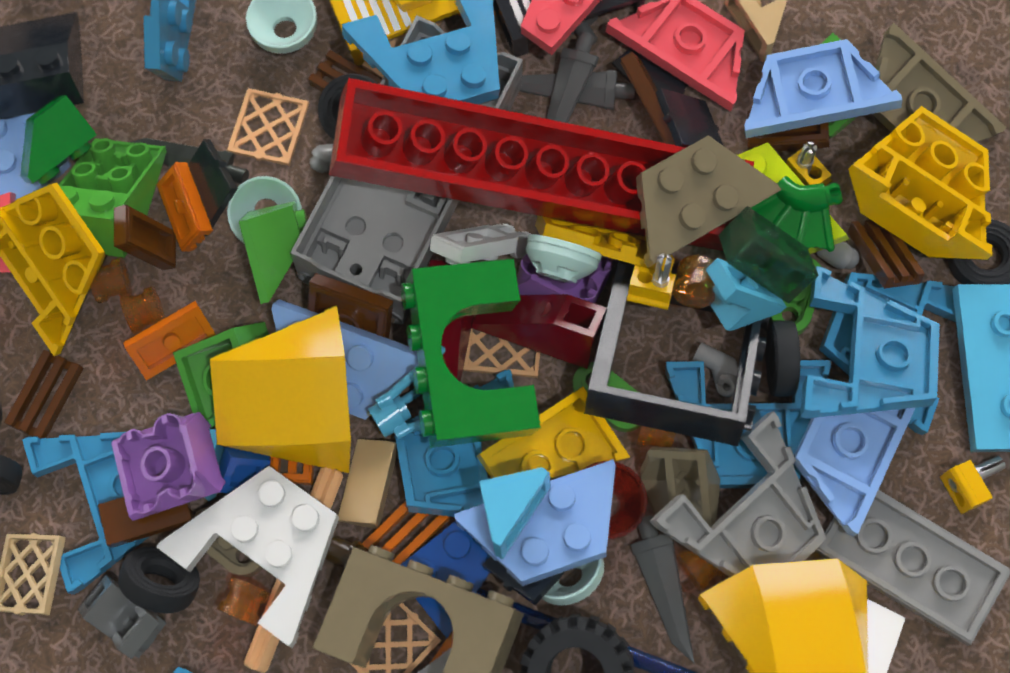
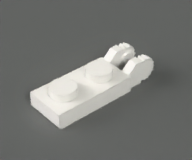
[430,223,531,265]

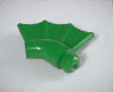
[749,176,843,253]

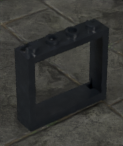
[584,260,770,446]

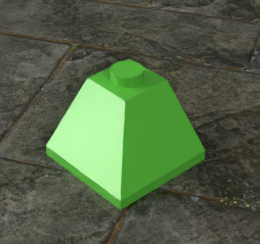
[239,201,308,304]
[173,322,269,428]

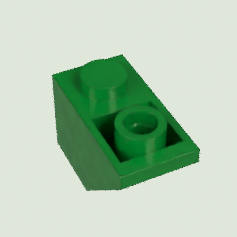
[20,95,97,184]

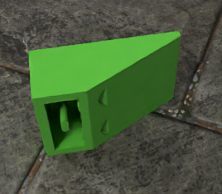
[59,138,167,258]

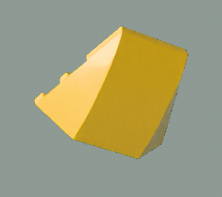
[848,106,992,260]
[0,183,105,357]
[210,305,351,473]
[698,558,868,673]

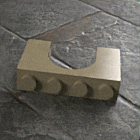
[313,545,524,673]

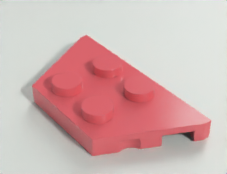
[605,0,745,112]

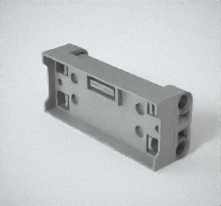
[290,15,523,325]

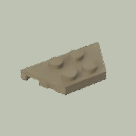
[872,23,1007,142]
[636,135,781,268]

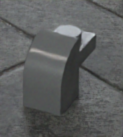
[78,574,167,659]

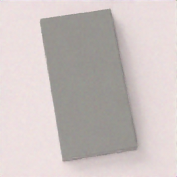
[814,490,1010,646]

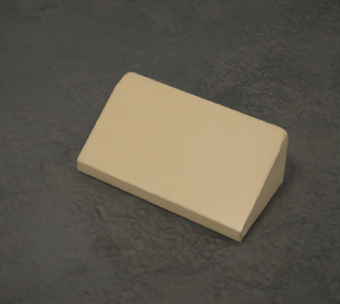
[338,439,398,529]

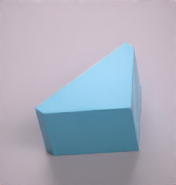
[479,467,551,560]

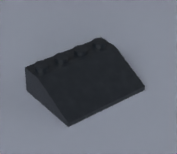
[0,12,84,119]

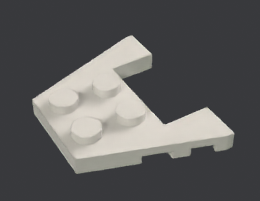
[156,466,339,648]

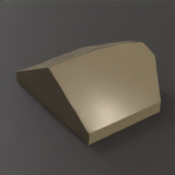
[640,446,720,527]

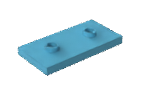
[952,284,1010,452]

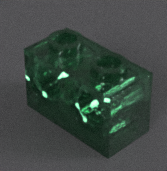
[719,206,819,304]

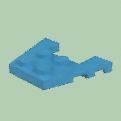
[143,0,196,82]
[342,0,500,104]
[800,266,940,419]
[819,272,956,435]
[665,360,831,488]
[395,369,514,517]
[22,432,150,595]

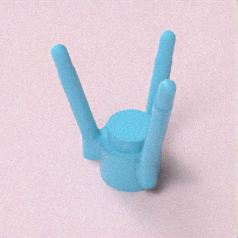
[368,346,446,440]

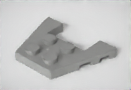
[649,411,827,577]

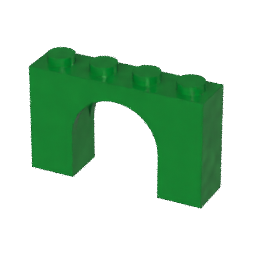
[401,259,541,448]

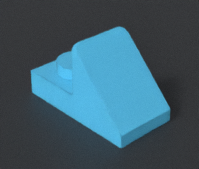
[706,258,787,331]

